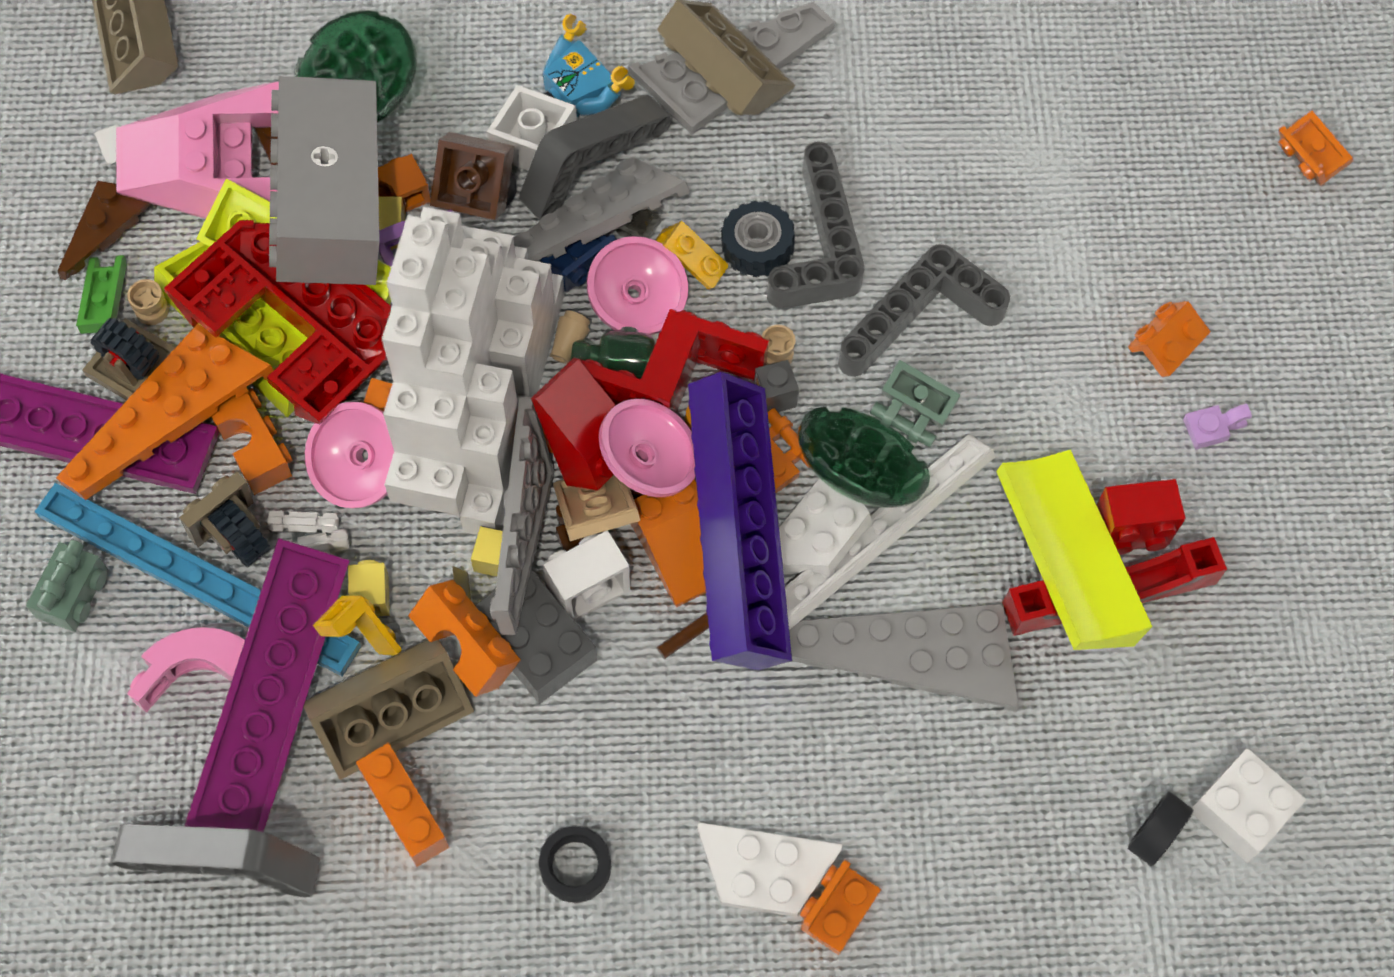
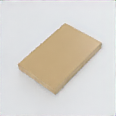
[553,475,640,541]

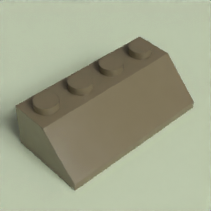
[92,0,178,94]
[656,0,795,116]
[304,640,474,780]

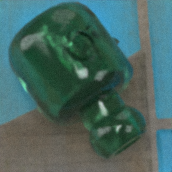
[571,327,655,379]

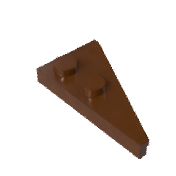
[57,181,158,280]

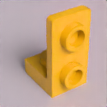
[655,221,728,290]
[313,596,402,655]

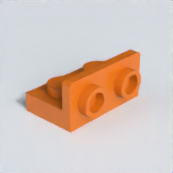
[800,859,881,955]

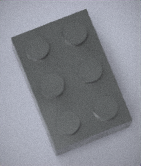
[475,570,597,705]

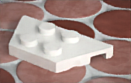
[779,462,872,574]
[697,822,842,917]

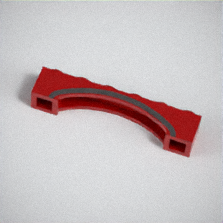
[1002,537,1227,636]

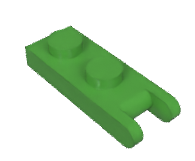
[76,255,127,334]

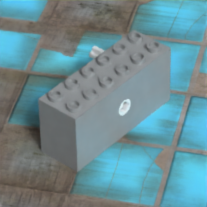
[269,76,379,285]

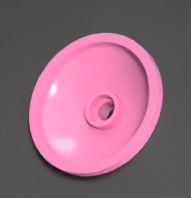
[586,236,688,336]
[599,399,695,497]
[305,402,394,508]

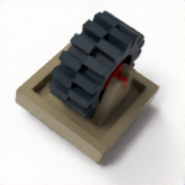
[82,318,175,400]
[179,472,271,567]

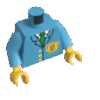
[542,14,635,117]

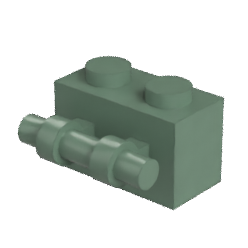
[870,360,960,448]
[26,540,108,632]

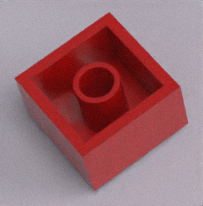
[1096,479,1186,555]

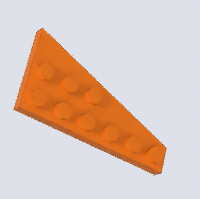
[56,324,274,500]

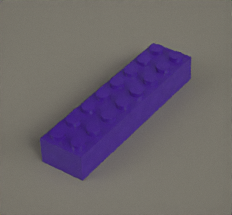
[688,371,792,670]

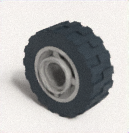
[721,201,795,277]

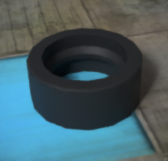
[1127,792,1194,867]
[538,825,612,903]

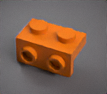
[1278,110,1354,186]
[1128,301,1211,377]

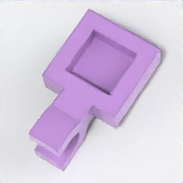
[1183,404,1252,450]

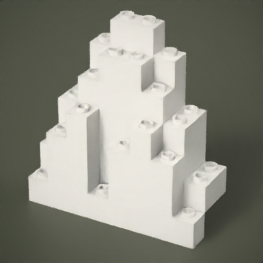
[382,207,565,535]

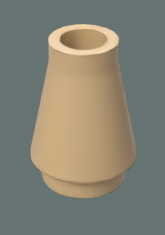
[550,310,590,364]

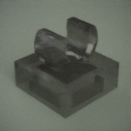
[616,209,661,239]

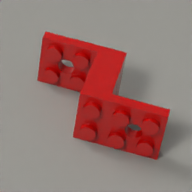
[576,309,769,414]

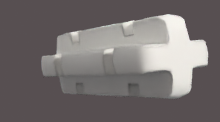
[268,511,339,534]
[286,529,350,553]

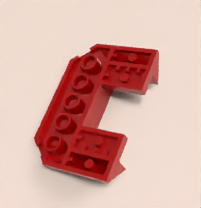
[164,220,391,424]

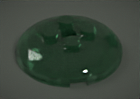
[294,10,417,123]
[798,406,930,508]

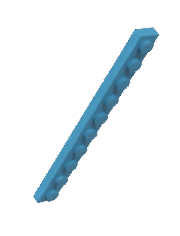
[34,483,362,677]

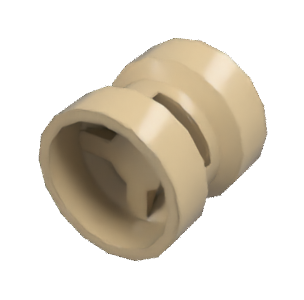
[127,279,169,325]
[762,325,795,365]

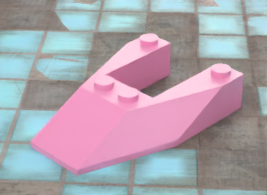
[116,81,279,219]

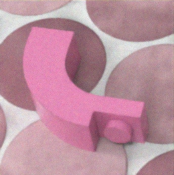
[127,627,245,713]

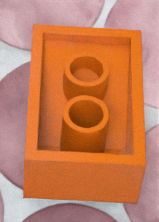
[631,479,706,607]

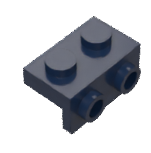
[540,234,617,293]

